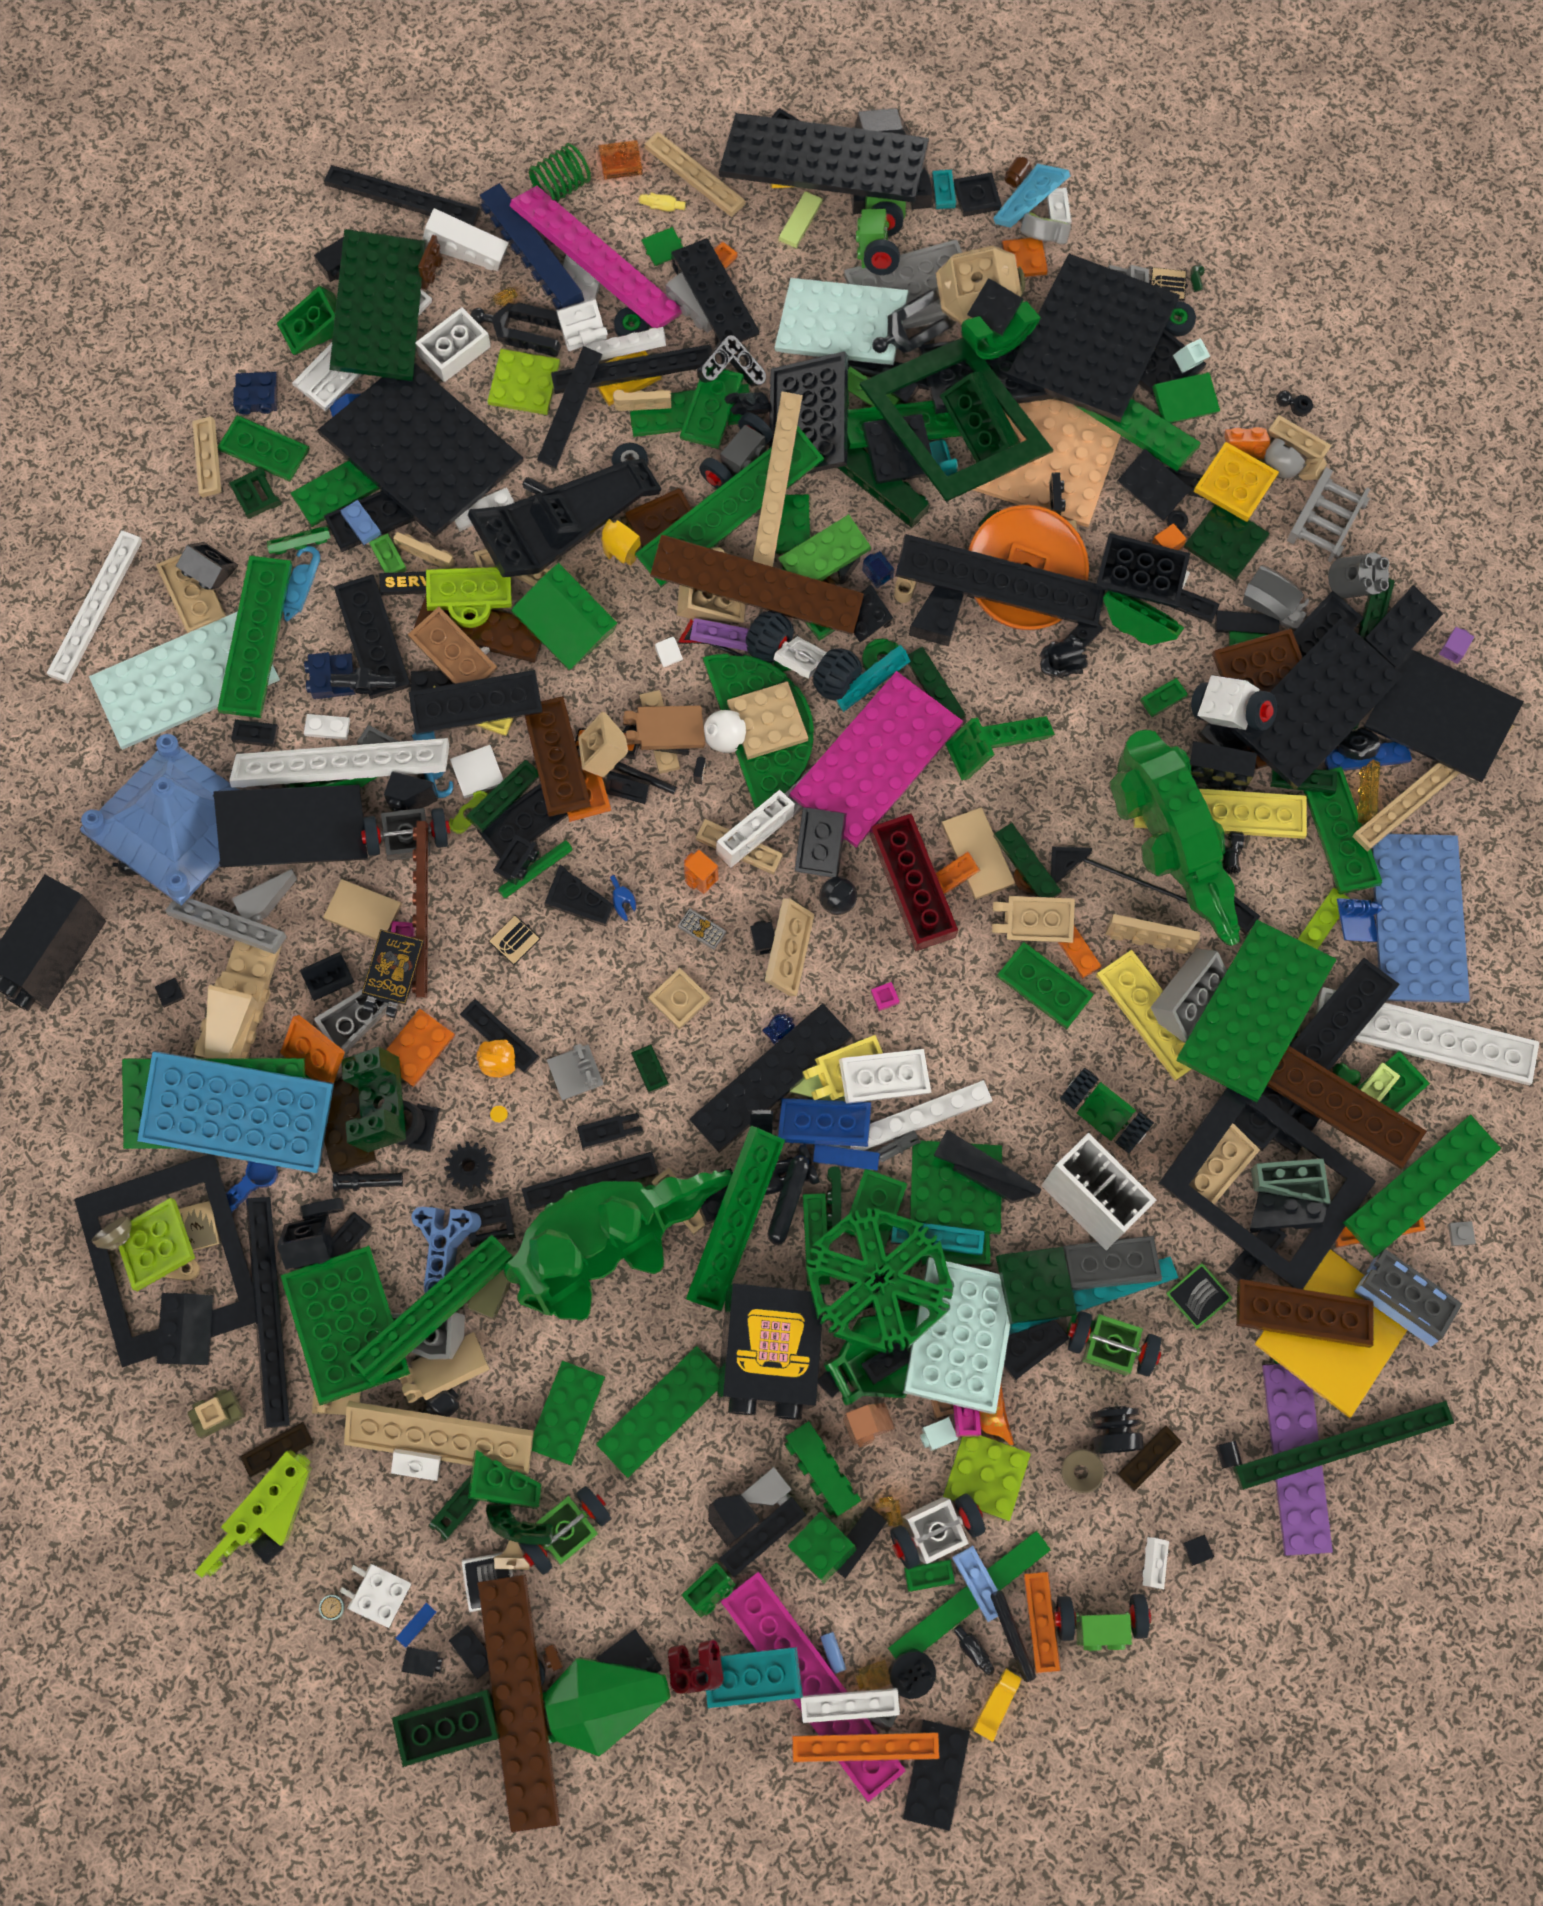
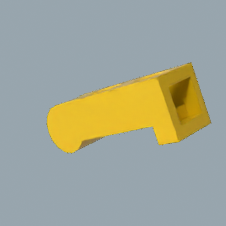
[972,1669,1022,1742]

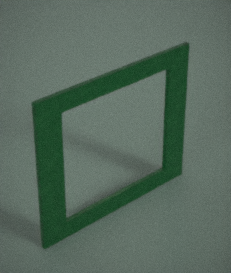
[859,337,1053,502]

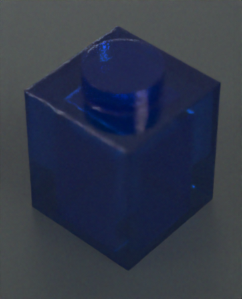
[862,551,895,588]

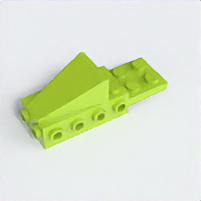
[195,1450,312,1578]

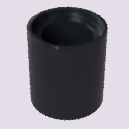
[1216,1441,1242,1469]

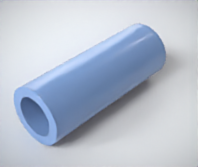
[820,1632,846,1674]

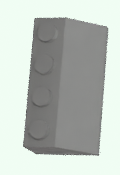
[1150,948,1227,1043]

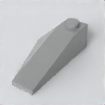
[392,1312,465,1360]

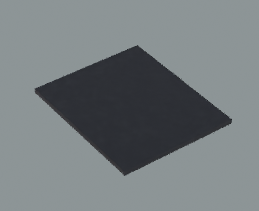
[1364,650,1524,783]

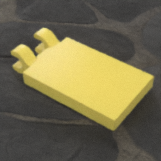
[803,1035,883,1101]

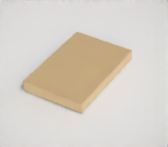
[323,879,402,940]

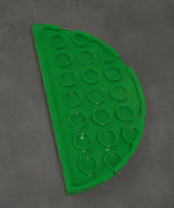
[703,654,814,810]

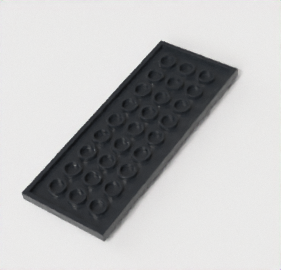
[719,113,929,203]

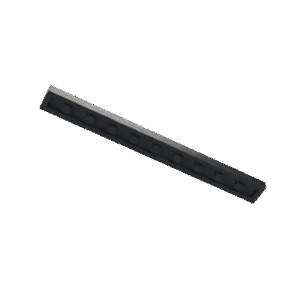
[246,1197,290,1429]

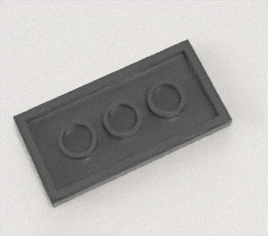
[1063,1236,1162,1291]

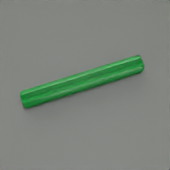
[498,841,573,898]

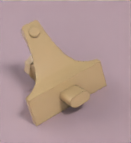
[494,1540,530,1570]

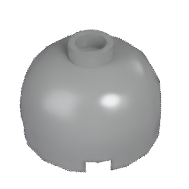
[1264,438,1306,479]

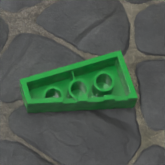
[784,1421,862,1518]

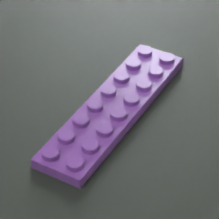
[1262,1364,1333,1556]

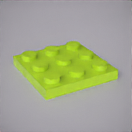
[487,349,560,415]
[119,1198,195,1292]
[943,1435,1031,1521]

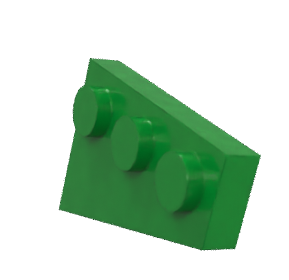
[468,1450,542,1509]

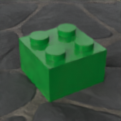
[787,1511,857,1584]

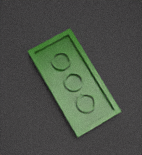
[778,514,871,581]

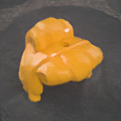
[476,1040,515,1078]

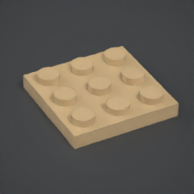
[727,682,808,760]

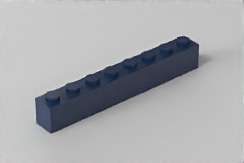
[479,183,585,310]

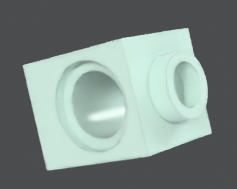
[1173,338,1210,373]
[920,1417,958,1451]

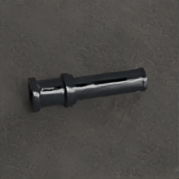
[333,1171,403,1192]

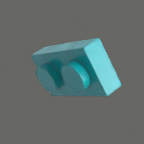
[932,169,956,209]

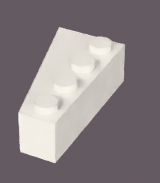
[423,209,509,271]

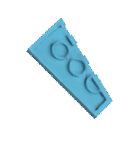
[993,164,1070,228]

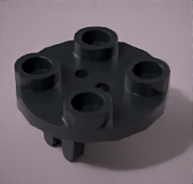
[888,1649,936,1699]

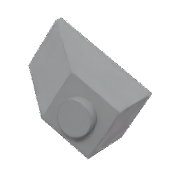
[741,1467,792,1506]

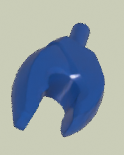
[610,875,636,921]

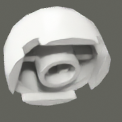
[704,710,746,753]

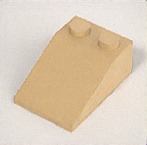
[677,585,745,623]

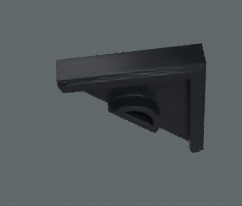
[1051,846,1092,884]

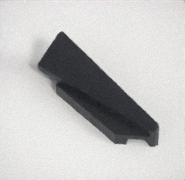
[934,1130,1042,1203]

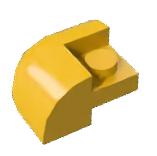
[601,519,640,566]

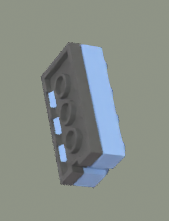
[1354,1249,1463,1347]

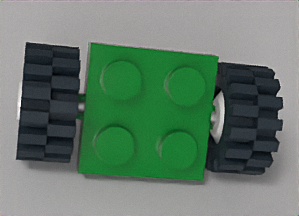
[1060,1068,1154,1154]

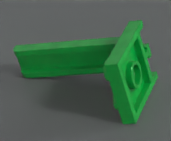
[945,716,1055,781]

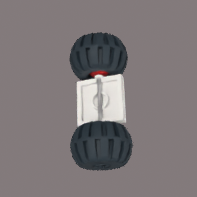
[745,611,862,701]

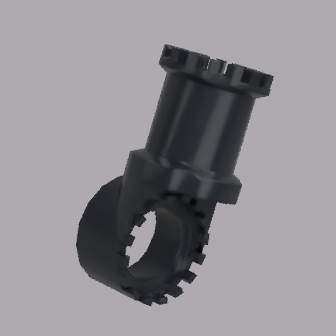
[1223,831,1244,874]

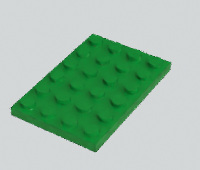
[280,1246,410,1406]

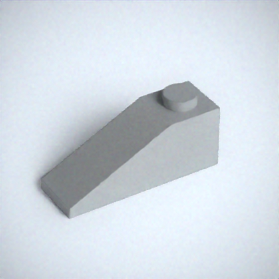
[232,869,297,923]

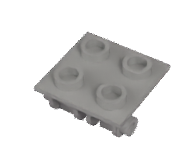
[547,1044,604,1101]

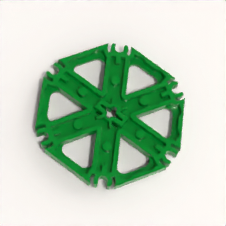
[805,1208,954,1353]

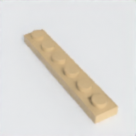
[645,132,745,217]

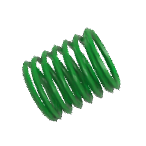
[529,143,591,202]

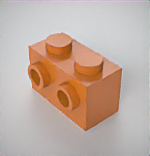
[684,850,719,894]

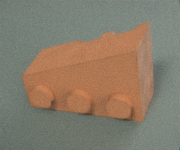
[843,1403,895,1448]

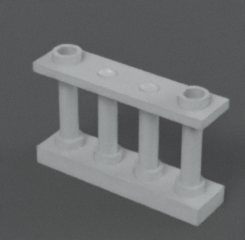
[1286,467,1370,562]

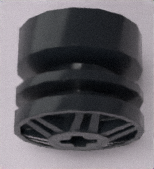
[1090,1406,1144,1454]

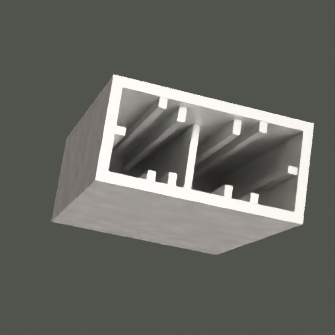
[1041,1133,1156,1250]

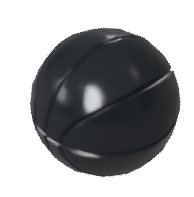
[819,877,857,915]

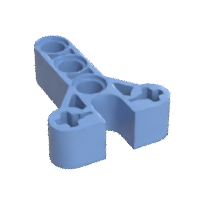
[411,1207,481,1293]

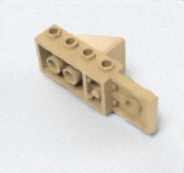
[193,940,282,1058]

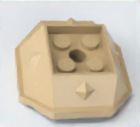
[936,245,1022,325]

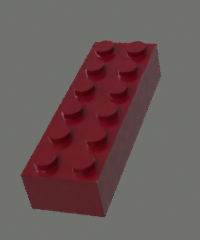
[870,813,958,952]

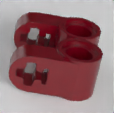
[668,1640,723,1694]

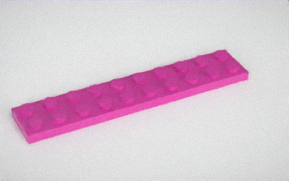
[509,186,682,328]
[721,1572,906,1802]

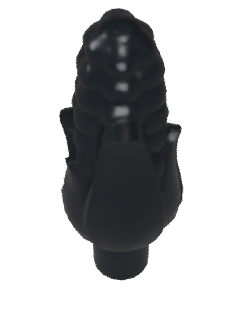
[953,1625,995,1676]

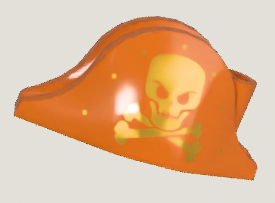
[979,1385,1014,1445]

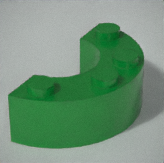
[961,301,1041,359]

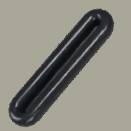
[767,1155,809,1245]

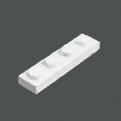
[585,327,666,360]
[801,1688,900,1723]

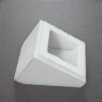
[655,637,683,667]

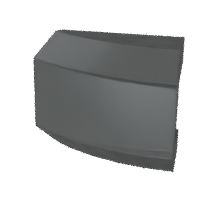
[1243,565,1304,621]

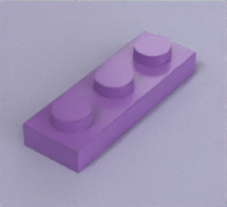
[690,618,749,651]

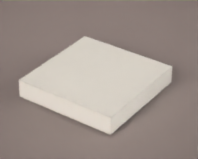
[450,745,503,799]

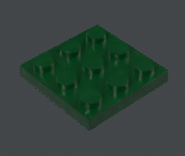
[1183,504,1270,581]
[996,1247,1077,1324]

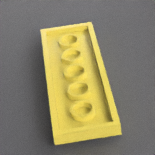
[1096,950,1192,1081]

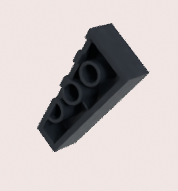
[909,587,964,647]

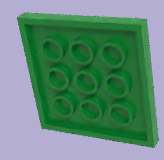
[910,1140,1002,1234]

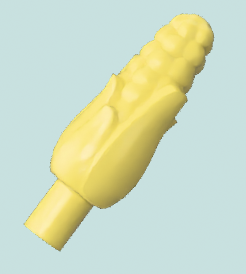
[639,192,686,212]

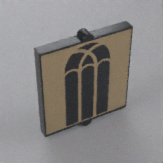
[1149,267,1188,301]
[488,915,541,965]

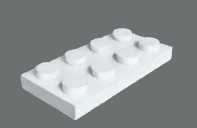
[839,1049,931,1104]

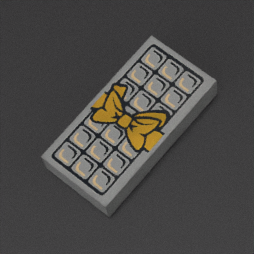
[678,909,726,950]

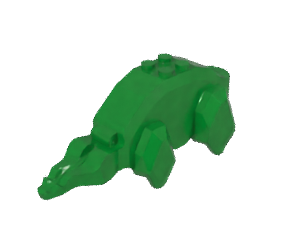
[1109,729,1240,946]
[504,1170,732,1321]

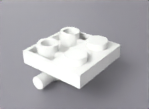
[556,298,608,351]

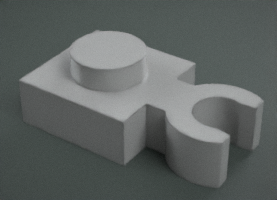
[1279,598,1309,631]

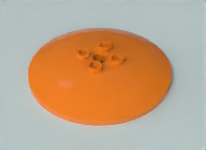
[968,505,1089,630]

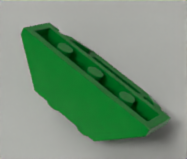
[1103,591,1185,646]

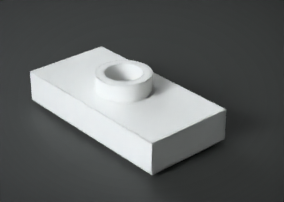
[391,1449,441,1481]

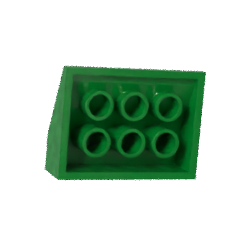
[511,563,617,671]

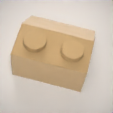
[578,712,628,778]

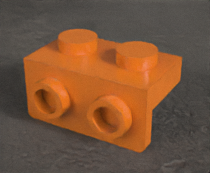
[1224,427,1270,459]

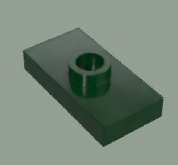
[631,1044,669,1094]

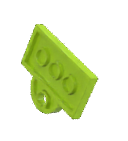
[426,567,512,628]

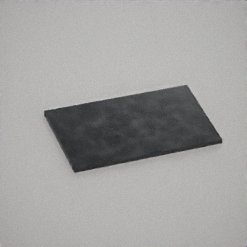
[213,785,368,868]

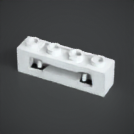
[716,790,795,868]

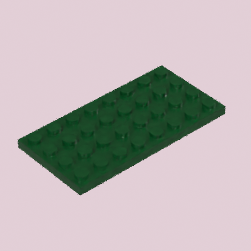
[330,229,425,381]

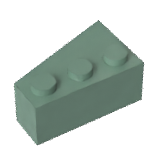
[1251,1159,1330,1205]

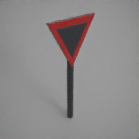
[677,619,744,656]

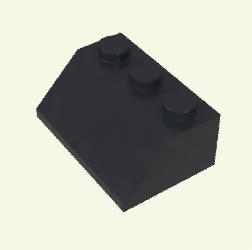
[156,1293,214,1365]

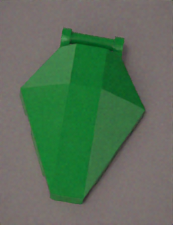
[823,1308,919,1405]
[542,1657,670,1756]

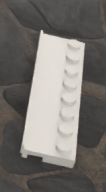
[292,290,432,412]

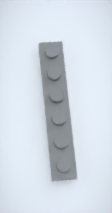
[165,898,286,954]

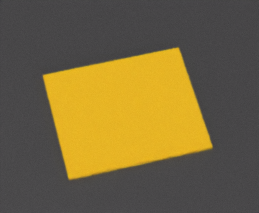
[1255,1249,1407,1418]

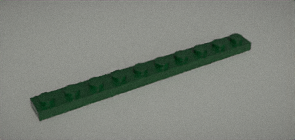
[1233,1401,1454,1490]

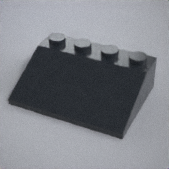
[1096,533,1191,608]

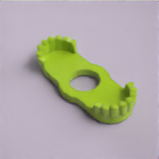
[449,790,488,834]

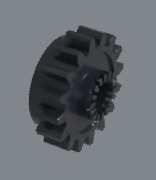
[444,1142,495,1192]

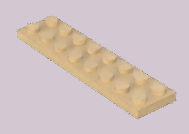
[344,1401,534,1475]

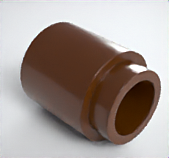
[1004,157,1032,188]

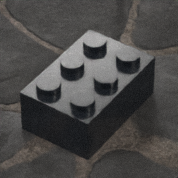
[1187,741,1257,792]

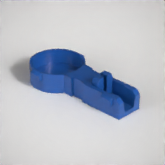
[226,1161,278,1212]

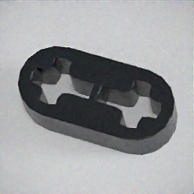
[300,1198,345,1219]

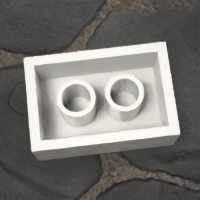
[415,307,491,382]

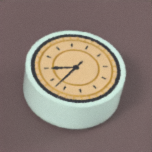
[319,1595,344,1620]

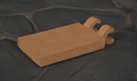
[623,705,705,750]

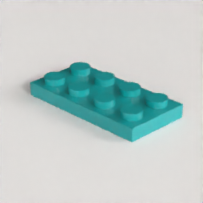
[706,1647,803,1708]

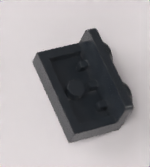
[493,835,539,885]
[300,952,355,1001]

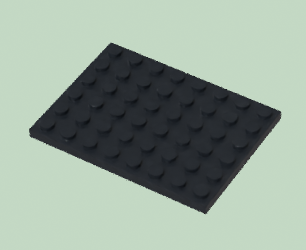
[1007,253,1180,422]
[318,362,523,537]

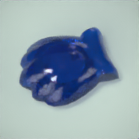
[762,1014,795,1044]

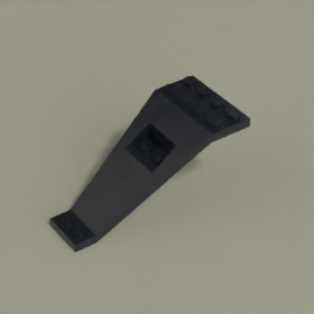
[467,459,662,578]

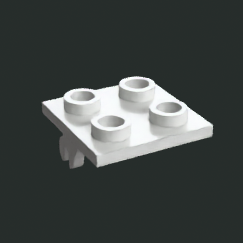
[339,1564,412,1628]

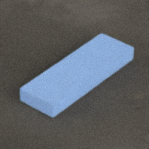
[952,1546,998,1622]

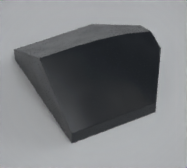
[708,1494,760,1547]

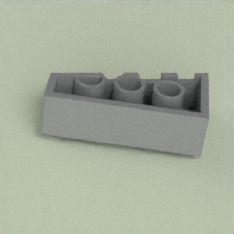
[314,989,389,1053]

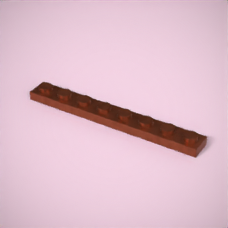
[412,821,428,998]

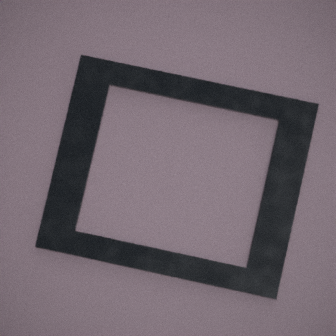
[1158,1088,1376,1289]
[74,1154,256,1368]

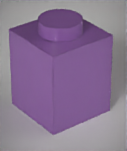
[1439,627,1474,664]

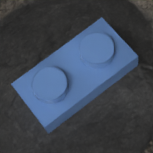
[340,500,381,545]

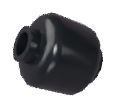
[425,1388,460,1417]

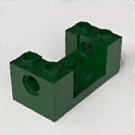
[341,1046,406,1153]

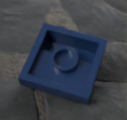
[233,372,278,415]
[304,652,356,699]

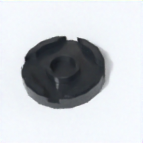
[1336,728,1380,760]

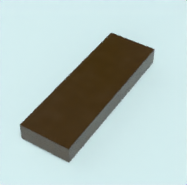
[240,1422,314,1478]
[1117,1425,1183,1492]

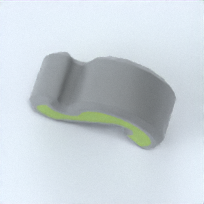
[1020,212,1071,245]

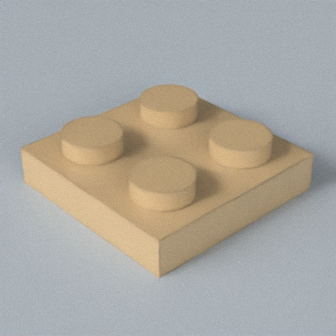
[648,968,711,1030]

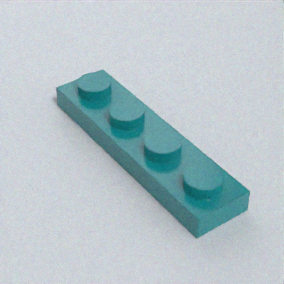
[836,645,911,712]
[891,1223,985,1255]

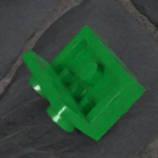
[681,1562,736,1618]

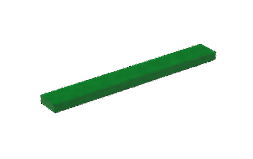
[887,1531,1051,1659]

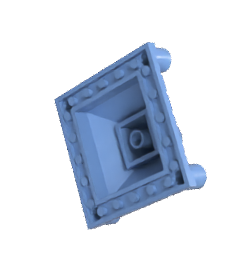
[80,734,239,906]

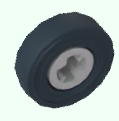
[612,442,649,466]

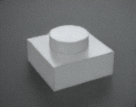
[1448,1221,1476,1247]

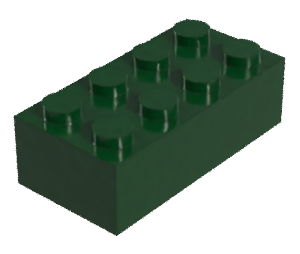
[392,1689,500,1767]

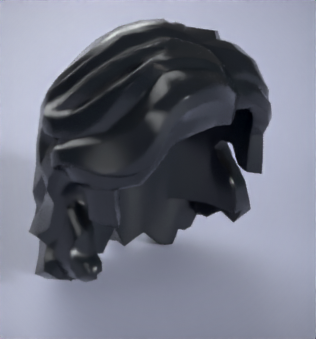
[1040,635,1088,678]

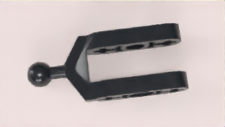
[872,288,952,354]
[470,303,562,357]

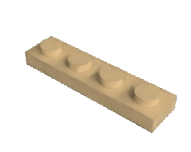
[192,416,222,498]
[639,690,680,774]
[696,819,783,875]

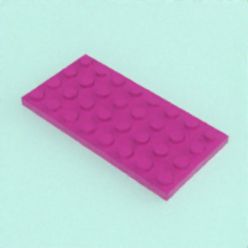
[789,671,963,848]

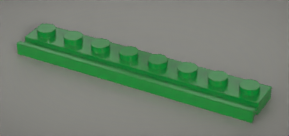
[350,1235,513,1386]

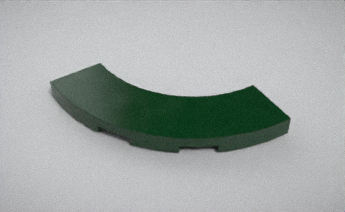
[486,1503,553,1545]

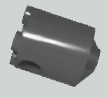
[1328,552,1389,599]

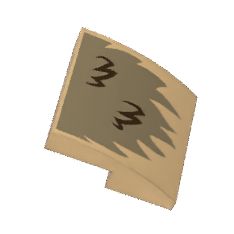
[179,1201,221,1251]

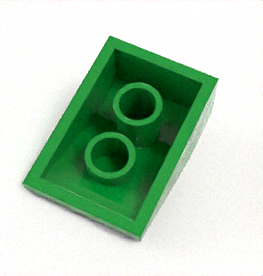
[276,286,337,355]

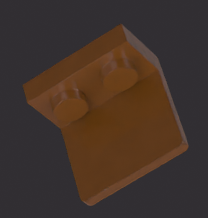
[418,234,443,290]

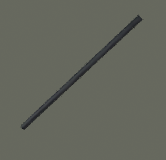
[1083,858,1188,903]

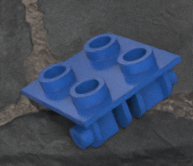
[1337,898,1382,942]

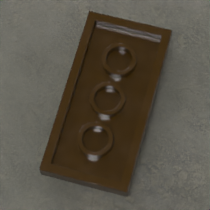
[324,1079,377,1173]

